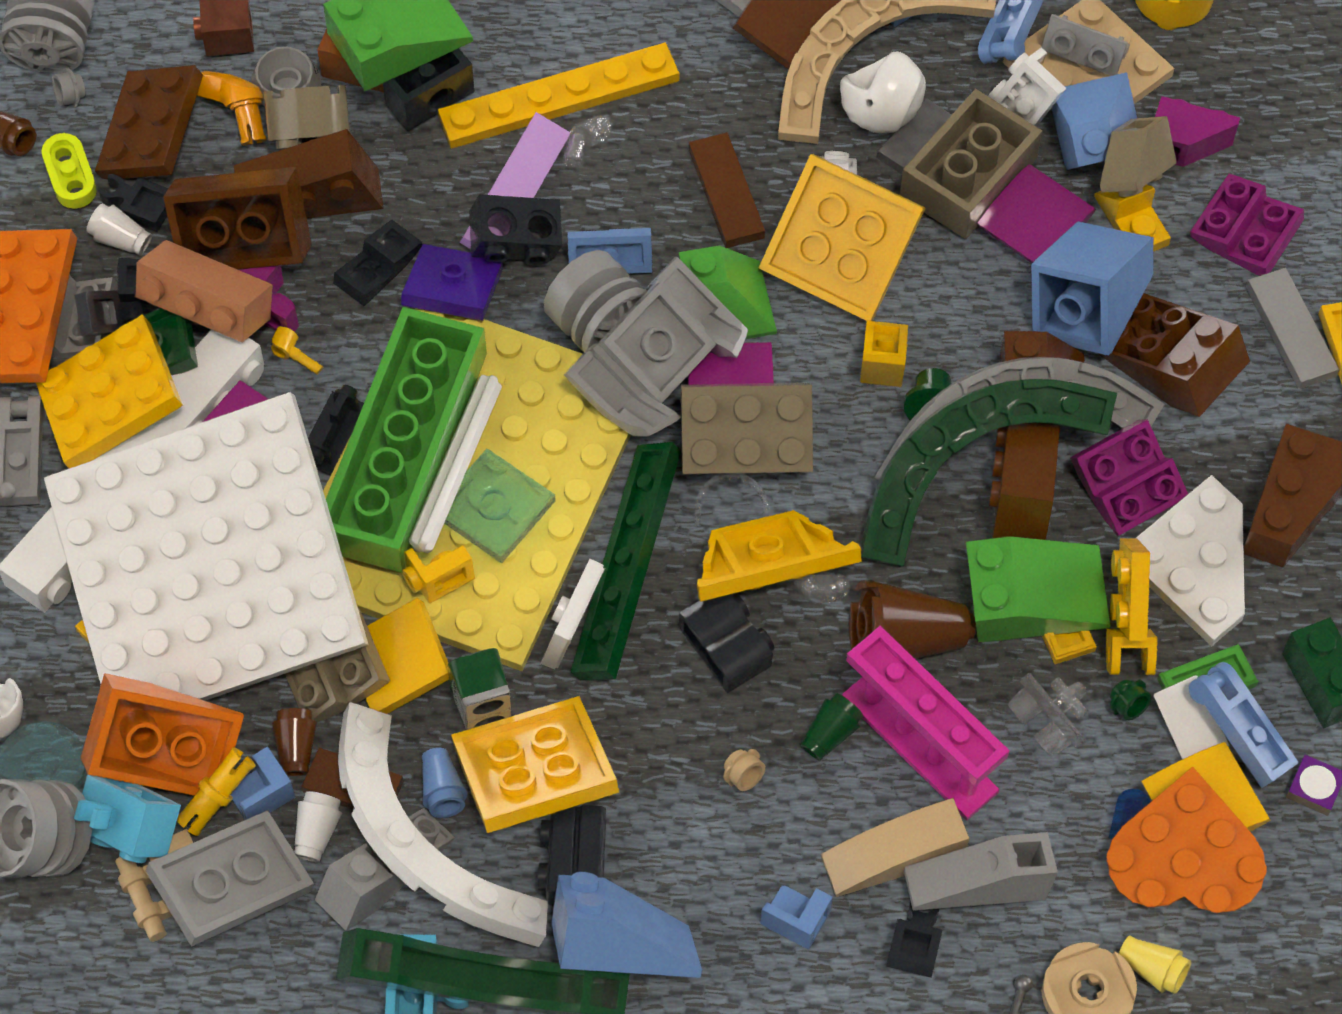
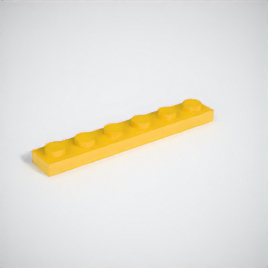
[437,42,679,149]

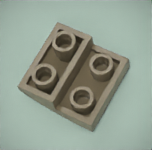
[285,607,390,722]

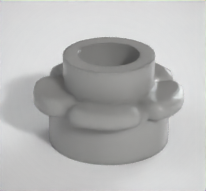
[52,68,85,108]

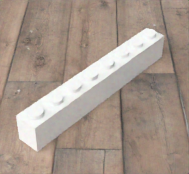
[0,329,264,613]

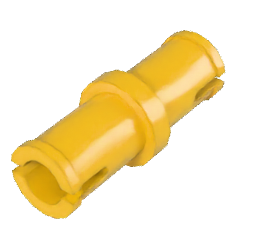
[177,747,256,836]

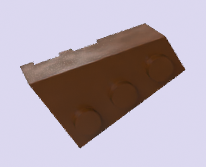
[234,129,384,218]
[989,422,1060,540]
[1243,424,1342,567]

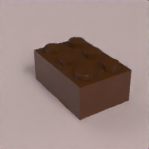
[163,167,312,269]

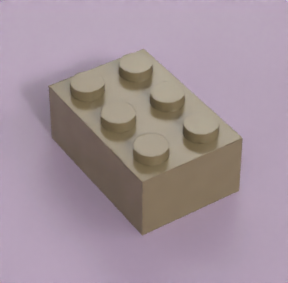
[900,88,1042,239]
[681,383,813,474]

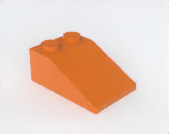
[81,673,244,796]

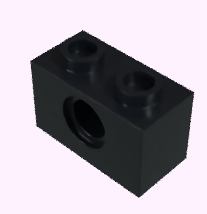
[383,48,475,131]

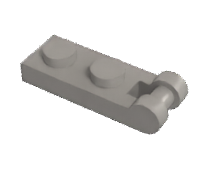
[0,395,45,506]

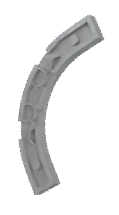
[874,357,1165,481]

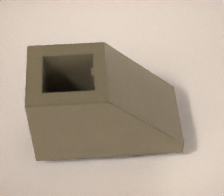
[1100,116,1176,197]

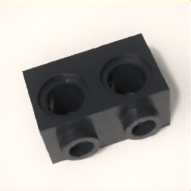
[469,194,563,265]

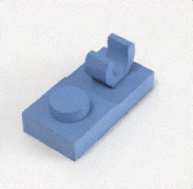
[568,228,652,273]

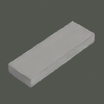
[1246,268,1340,389]

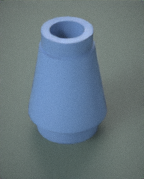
[422,748,467,818]

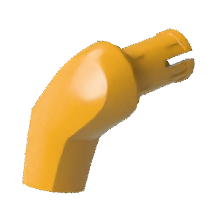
[197,71,267,146]

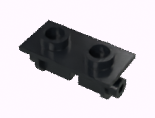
[308,385,364,475]

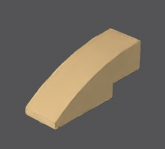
[821,798,969,897]

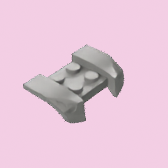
[564,257,748,436]

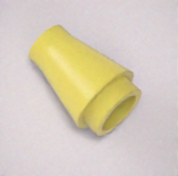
[1119,935,1191,994]

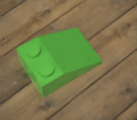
[323,0,473,91]
[966,537,1110,642]

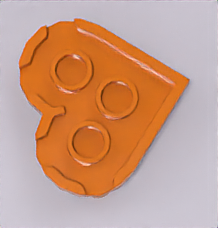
[1107,767,1267,914]

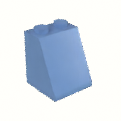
[1031,221,1153,356]

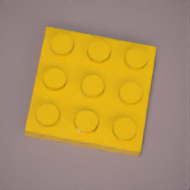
[759,154,925,321]
[36,314,183,469]
[451,696,619,833]

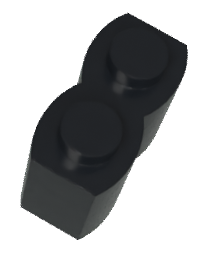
[678,594,775,693]

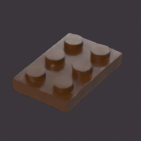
[95,65,203,180]

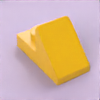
[1094,184,1171,252]
[860,321,908,387]

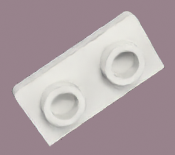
[988,47,1067,127]

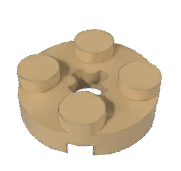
[1041,942,1137,1014]

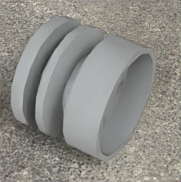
[0,0,95,73]
[544,250,647,352]
[0,779,92,877]

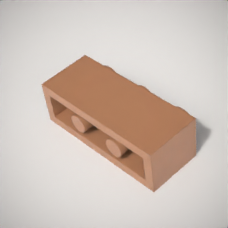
[135,240,273,342]

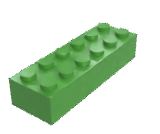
[326,307,487,573]

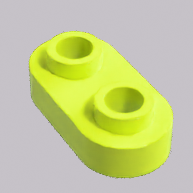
[42,133,97,209]

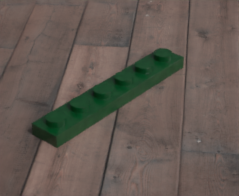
[571,442,681,681]

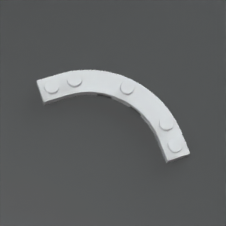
[338,702,548,947]

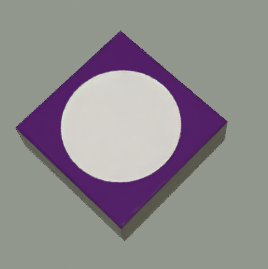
[1286,754,1342,816]

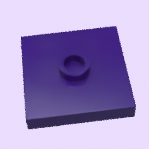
[401,244,503,321]

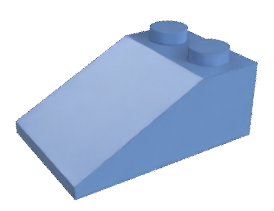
[551,872,702,978]

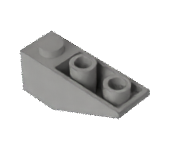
[315,808,455,931]
[904,832,1058,911]

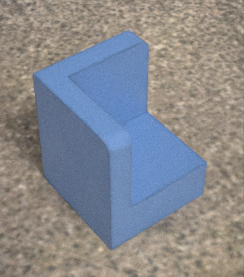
[231,747,295,820]
[760,886,833,950]

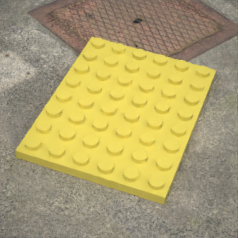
[323,308,631,671]

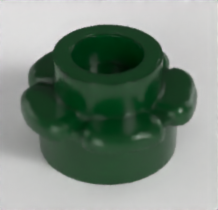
[1110,679,1152,721]

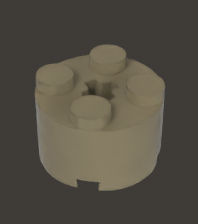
[264,85,350,149]

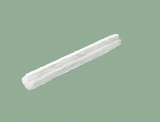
[409,375,502,553]

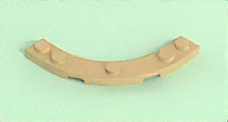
[778,0,996,144]

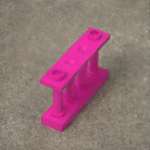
[842,626,1010,821]

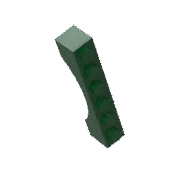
[336,928,630,1014]

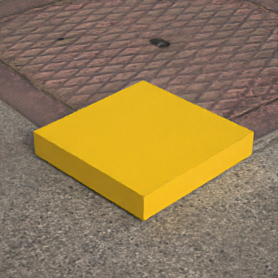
[366,598,449,714]

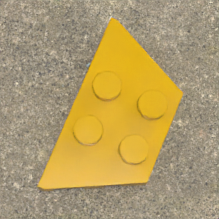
[697,510,861,602]

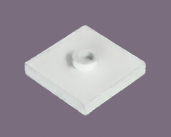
[541,559,604,669]

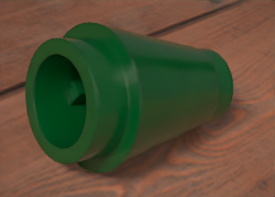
[800,693,863,761]

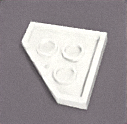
[1136,475,1245,646]

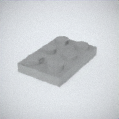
[146,810,314,947]

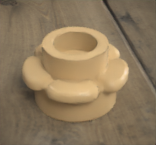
[723,749,765,791]

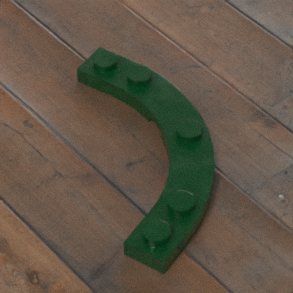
[861,379,1117,566]

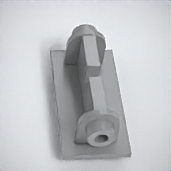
[1042,14,1130,76]

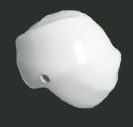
[840,51,926,133]

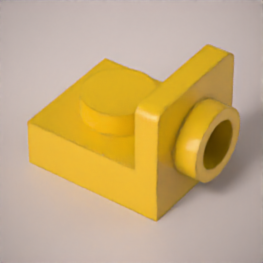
[402,545,475,604]

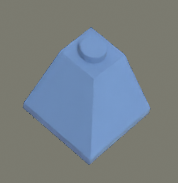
[1052,72,1137,170]

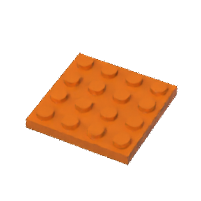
[0,229,77,383]

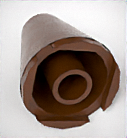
[849,580,976,659]

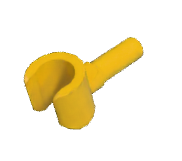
[271,326,323,375]

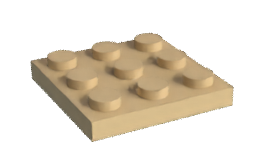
[1003,0,1174,109]

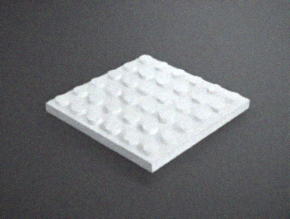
[44,392,369,701]

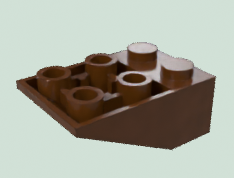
[1097,293,1250,417]

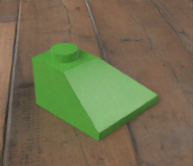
[679,246,777,339]

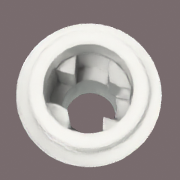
[86,204,152,256]
[294,791,342,862]

